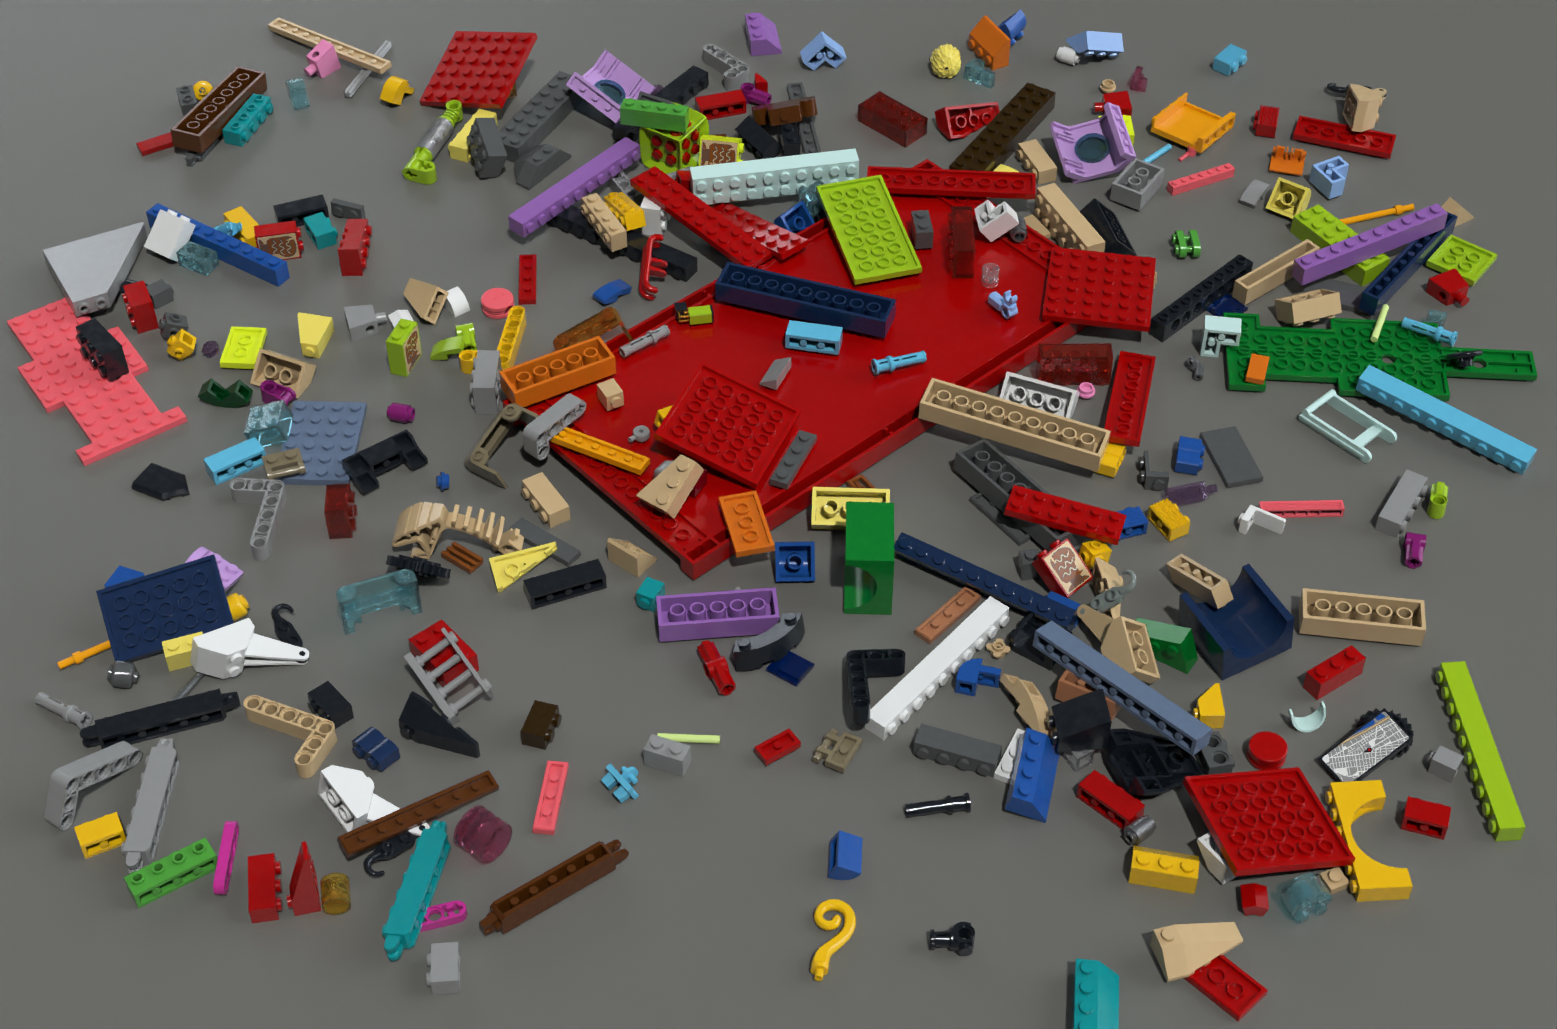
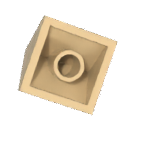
[607,538,657,577]

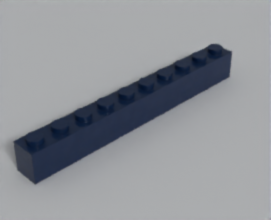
[1358,211,1458,316]
[894,532,1079,632]

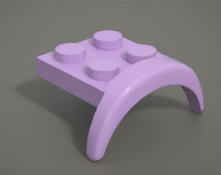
[185,546,244,592]

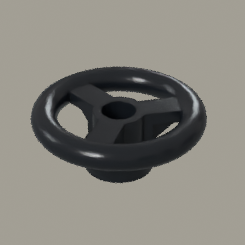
[1446,350,1483,367]

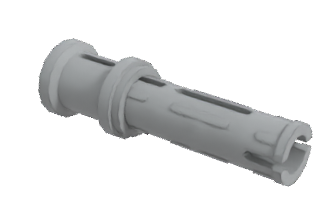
[35,692,92,729]

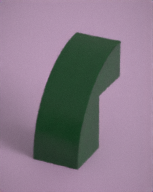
[198,378,253,408]

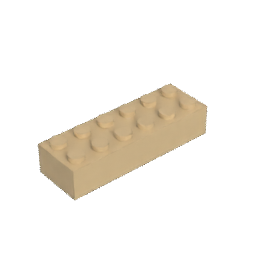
[1033,183,1105,252]
[1299,588,1426,646]

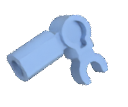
[988,290,1018,319]

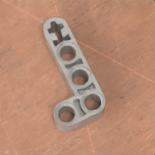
[703,44,750,91]
[523,393,587,460]

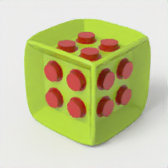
[639,102,709,174]

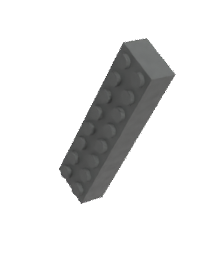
[499,71,584,163]
[953,438,1084,550]

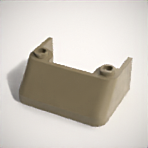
[464,403,539,489]

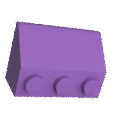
[745,12,782,56]

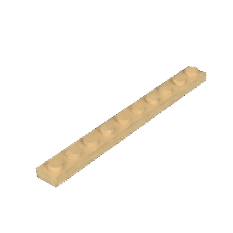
[268,17,392,74]

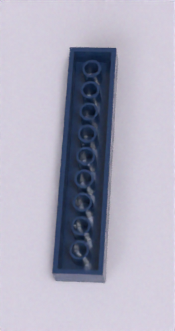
[715,262,896,338]

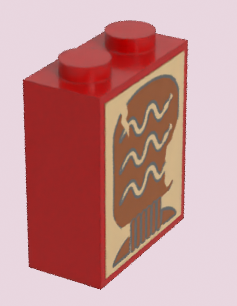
[254,221,304,260]
[1032,538,1094,598]

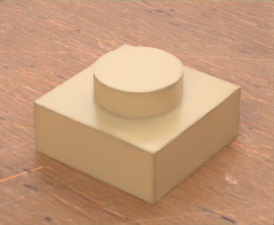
[1318,866,1350,895]

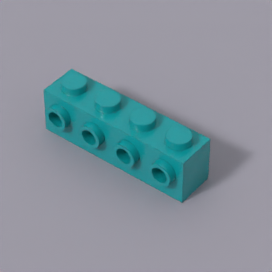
[222,93,273,147]

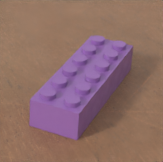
[656,587,780,642]

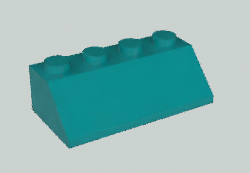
[1072,958,1119,1029]

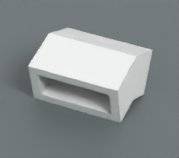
[388,310,414,328]

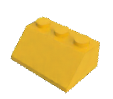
[1128,845,1200,894]

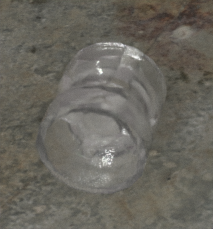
[981,263,1000,288]

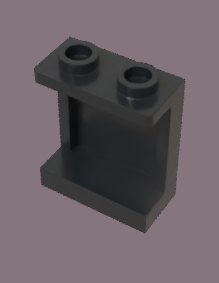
[1008,612,1073,671]

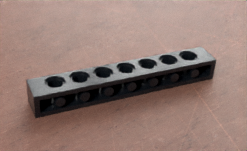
[1149,254,1253,343]

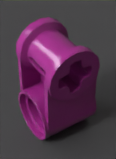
[260,380,297,411]

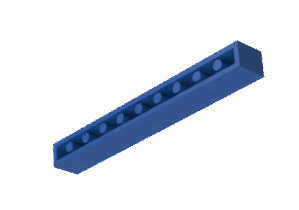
[146,203,290,287]

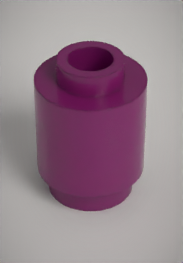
[387,402,415,423]

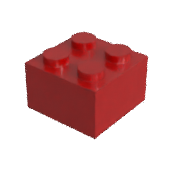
[122,280,158,334]

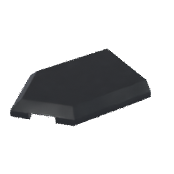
[131,463,190,501]

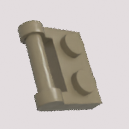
[262,448,306,480]

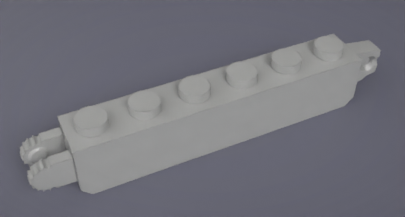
[121,738,180,874]

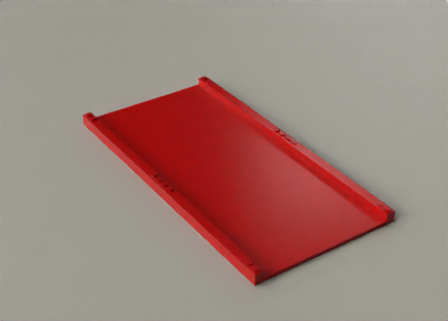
[502,159,1089,580]

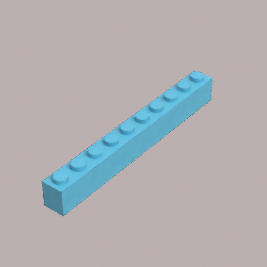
[1356,365,1537,475]

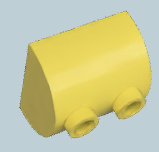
[1266,177,1311,219]

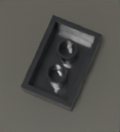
[75,318,129,382]

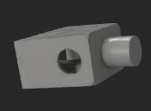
[344,305,387,342]

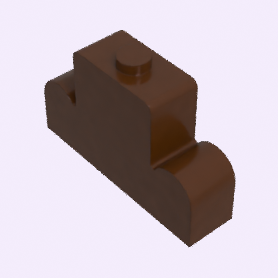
[752,96,818,126]

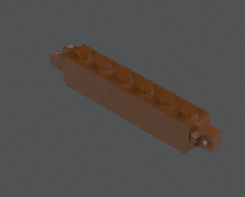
[479,839,629,935]

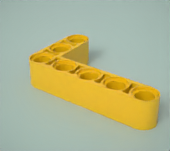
[459,306,526,374]

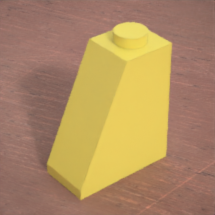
[297,312,335,359]

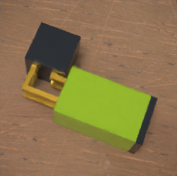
[674,302,714,325]

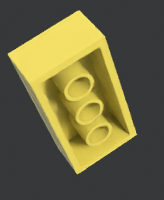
[811,487,890,530]

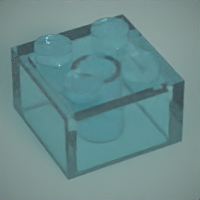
[244,400,293,447]

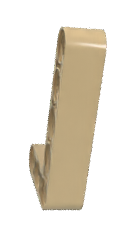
[243,695,337,778]

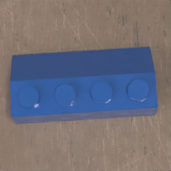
[1005,728,1060,823]

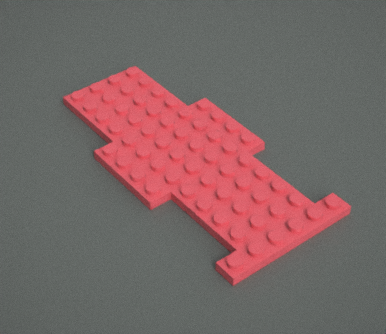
[7,297,188,466]

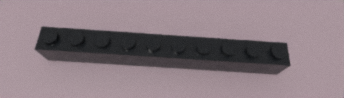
[547,205,698,282]

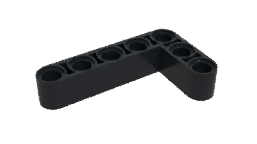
[846,649,905,725]

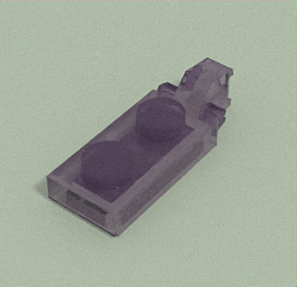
[1164,481,1218,506]

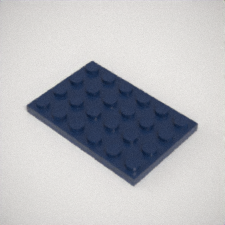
[96,554,234,662]

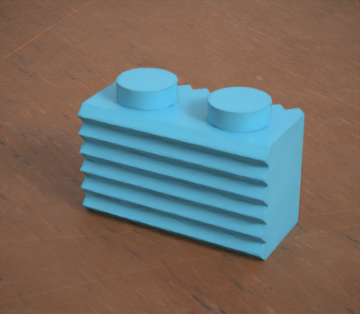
[1213,44,1247,76]

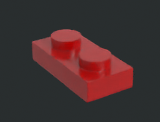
[754,729,801,766]

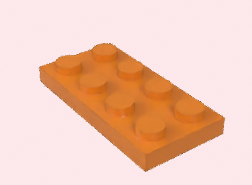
[719,491,775,558]

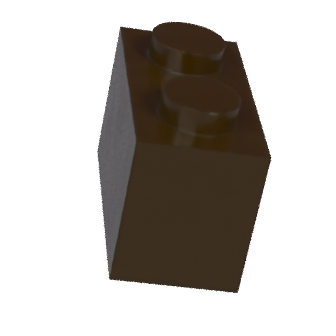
[520,700,562,750]

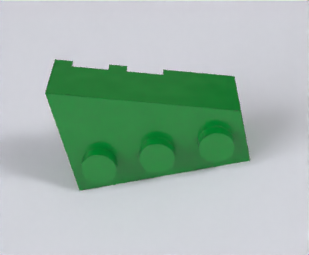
[1135,617,1198,674]

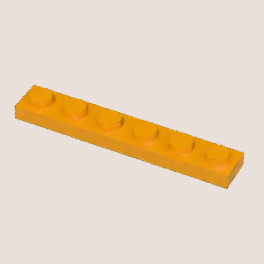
[549,427,650,475]

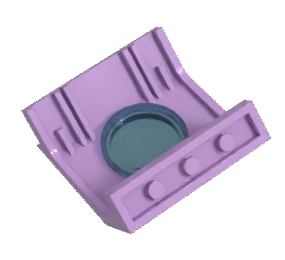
[566,50,656,123]
[1049,102,1136,184]

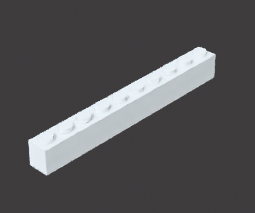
[864,596,1010,740]

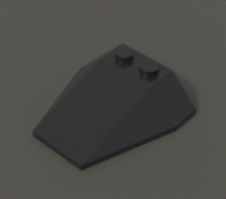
[1106,728,1204,796]

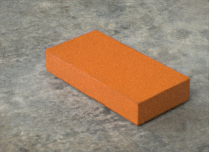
[1245,353,1270,385]

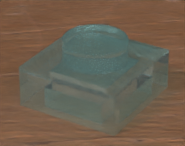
[1426,310,1447,327]

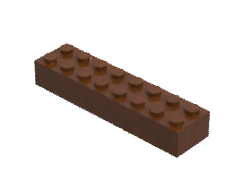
[170,66,267,153]

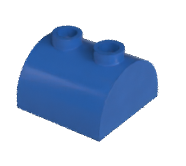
[998,9,1026,46]
[774,200,815,234]
[775,541,815,582]

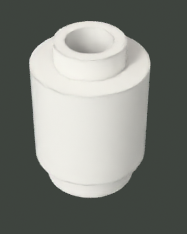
[1056,46,1081,65]

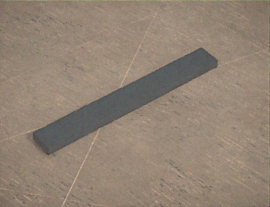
[787,82,821,154]

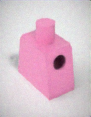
[304,39,341,78]

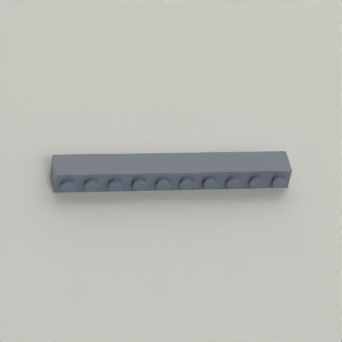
[1033,620,1212,756]

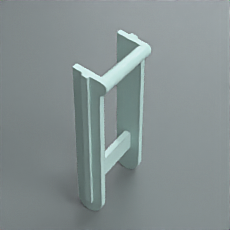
[1298,389,1397,463]

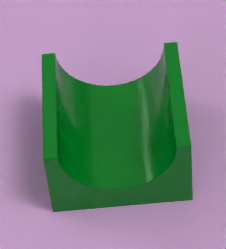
[844,502,894,615]

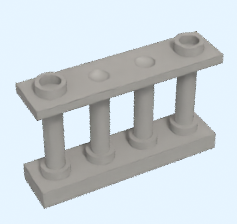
[404,628,494,725]

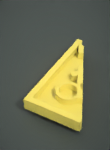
[489,542,557,593]

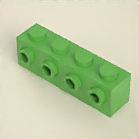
[620,98,689,132]
[123,837,218,909]

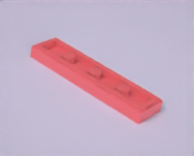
[532,761,569,835]

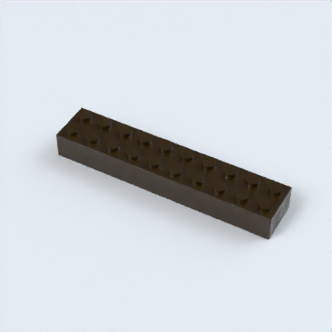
[949,82,1056,171]

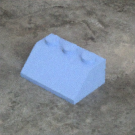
[1066,31,1124,58]

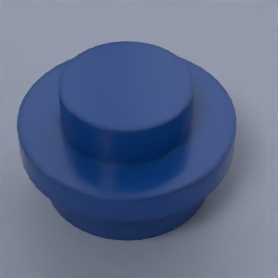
[436,472,449,491]

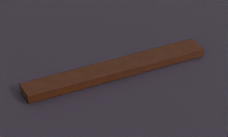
[337,770,499,858]

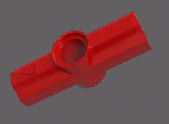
[697,640,736,696]

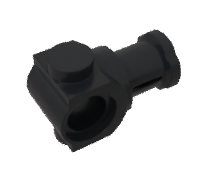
[930,922,975,956]

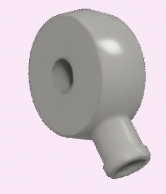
[628,425,650,443]

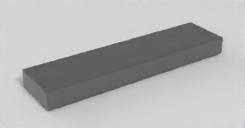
[509,517,581,567]

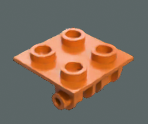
[1269,145,1307,176]

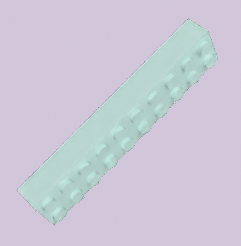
[690,148,859,205]

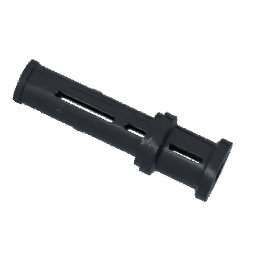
[905,793,971,818]

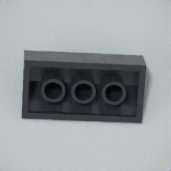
[1080,198,1137,256]

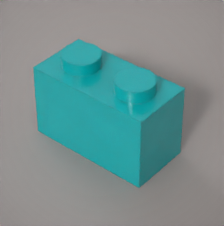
[303,212,338,250]

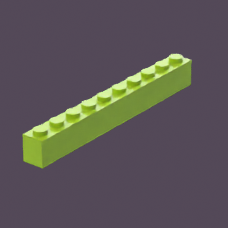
[1436,661,1526,842]

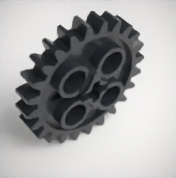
[386,555,451,579]

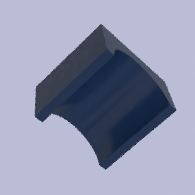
[1179,564,1294,681]

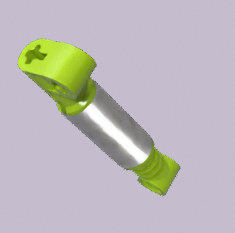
[402,100,463,185]

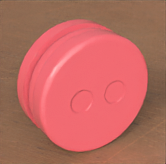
[481,288,514,319]

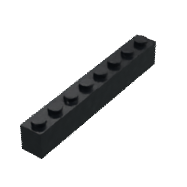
[613,65,709,142]

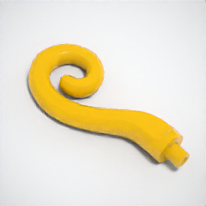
[810,899,856,981]

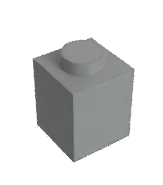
[1427,745,1464,783]

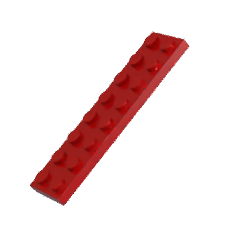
[709,202,808,260]
[1104,351,1156,447]

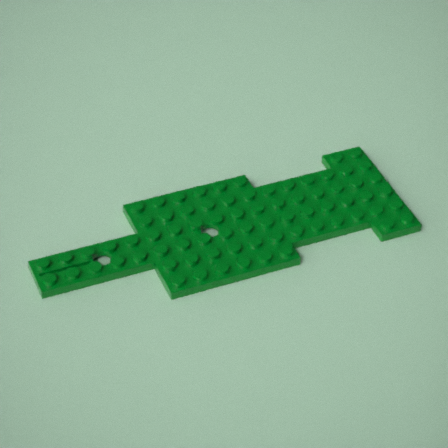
[1223,312,1537,401]

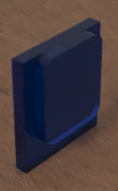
[1206,294,1248,317]
[766,651,815,687]

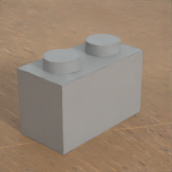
[643,734,691,777]
[426,942,461,995]

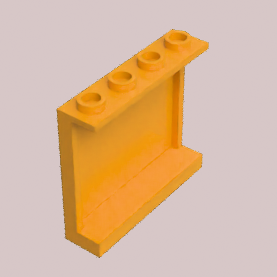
[1151,92,1236,153]

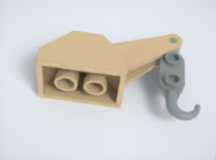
[1077,569,1160,684]

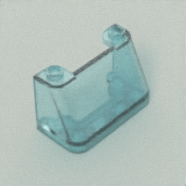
[336,569,423,635]

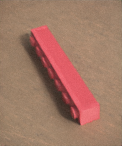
[1167,163,1235,196]
[1258,500,1345,518]

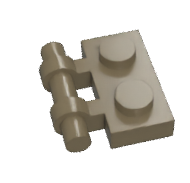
[812,728,863,774]

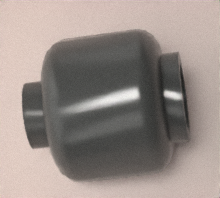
[107,661,139,689]

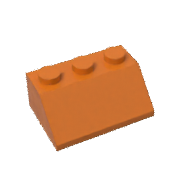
[968,16,1011,71]

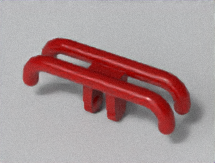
[639,234,668,301]

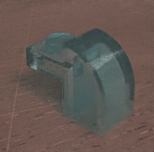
[285,77,310,110]
[798,180,824,217]

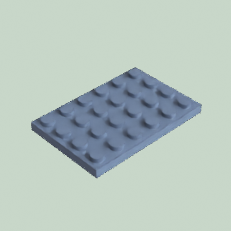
[274,401,367,486]

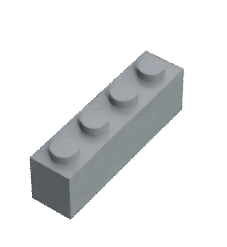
[1375,469,1429,538]

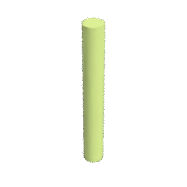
[1370,304,1389,342]
[657,733,720,744]

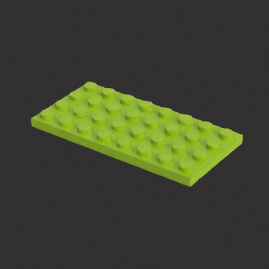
[816,175,922,285]

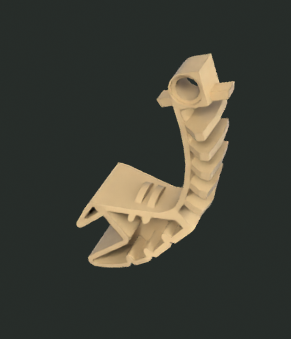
[392,502,524,559]

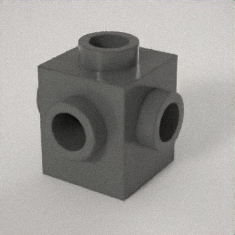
[158,312,188,339]

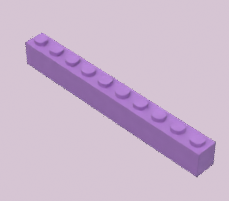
[508,137,641,238]
[1292,203,1448,285]

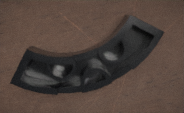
[733,612,805,671]

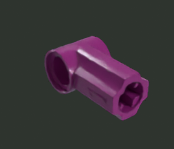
[741,83,772,105]
[1403,532,1427,569]

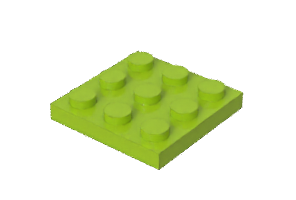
[1426,235,1497,286]

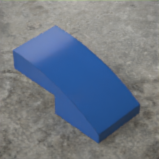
[593,279,632,304]

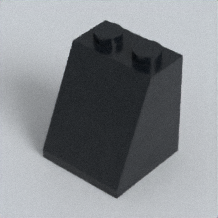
[1047,689,1112,753]

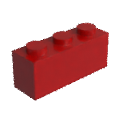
[695,89,746,120]
[1303,645,1366,700]
[1077,770,1145,831]
[248,853,283,924]

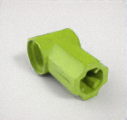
[455,323,477,350]
[1427,481,1448,519]

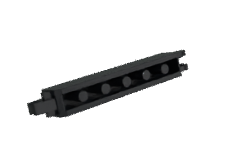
[79,688,240,749]

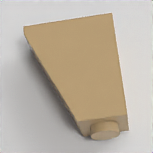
[403,278,449,325]

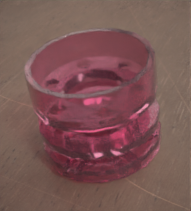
[454,805,512,864]

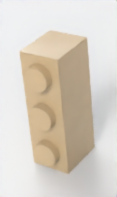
[1016,139,1057,185]
[521,472,571,528]

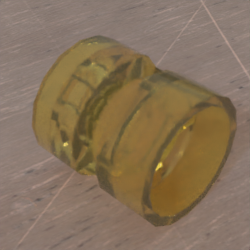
[320,873,351,915]

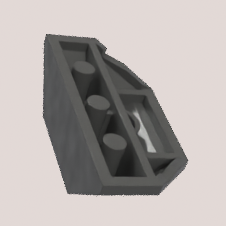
[514,144,571,190]

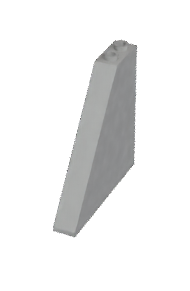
[43,222,147,317]

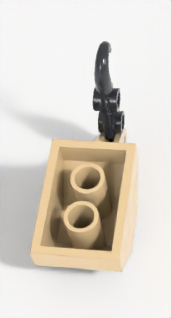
[1327,83,1387,132]

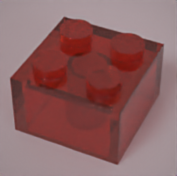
[324,484,358,539]

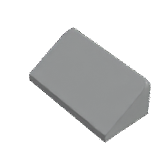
[760,357,791,390]

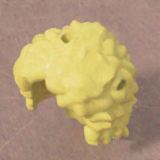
[930,44,961,79]

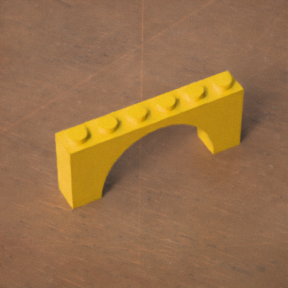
[1325,780,1413,902]

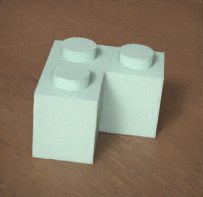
[1200,315,1241,358]

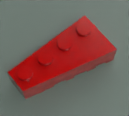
[337,219,372,276]

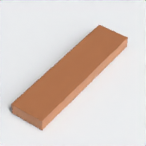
[915,586,981,644]

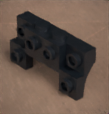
[342,429,428,494]

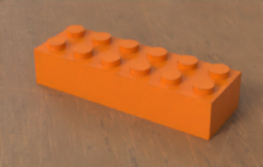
[499,336,616,407]

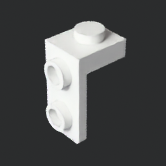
[1238,505,1286,535]

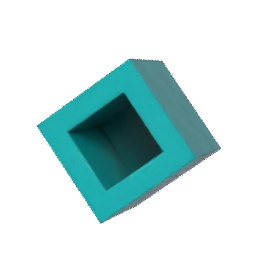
[636,577,665,612]

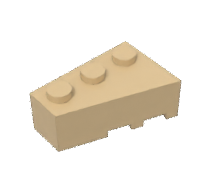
[636,454,704,519]

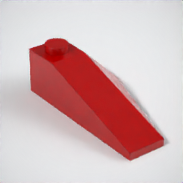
[934,102,1000,140]
[286,841,321,916]

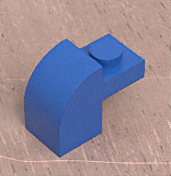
[955,658,1001,696]

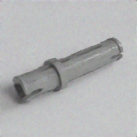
[619,324,670,358]

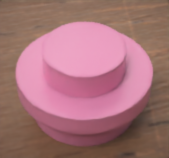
[1077,382,1095,399]

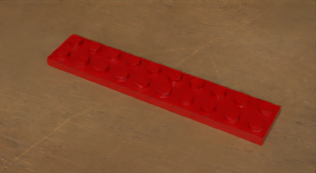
[630,166,773,268]
[867,166,1036,200]

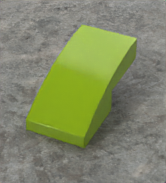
[430,335,466,360]

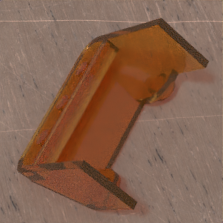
[553,307,633,351]

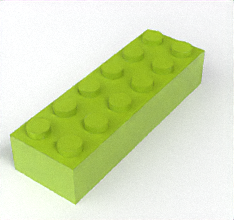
[1290,204,1390,286]

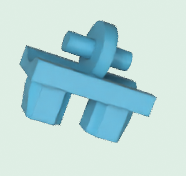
[601,763,639,803]

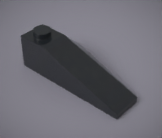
[399,691,480,758]

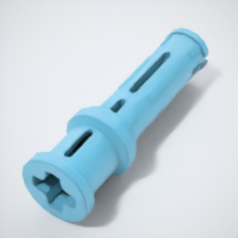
[1401,317,1458,347]
[871,351,927,375]

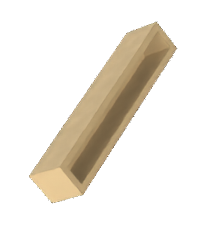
[1232,239,1320,305]

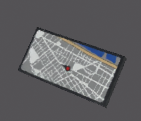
[1318,708,1413,782]

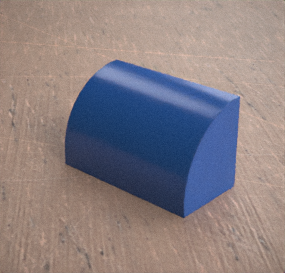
[828,830,863,880]

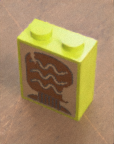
[699,134,744,166]

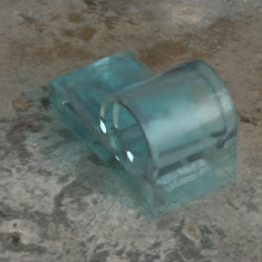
[964,59,995,89]

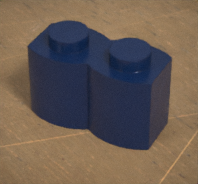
[352,726,400,772]

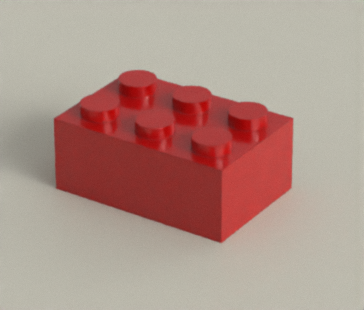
[408,619,479,687]

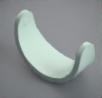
[1288,701,1326,732]

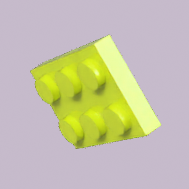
[219,326,267,369]

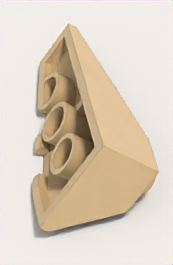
[1091,557,1123,619]
[1150,922,1243,982]

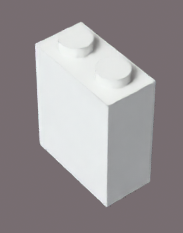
[144,209,196,262]

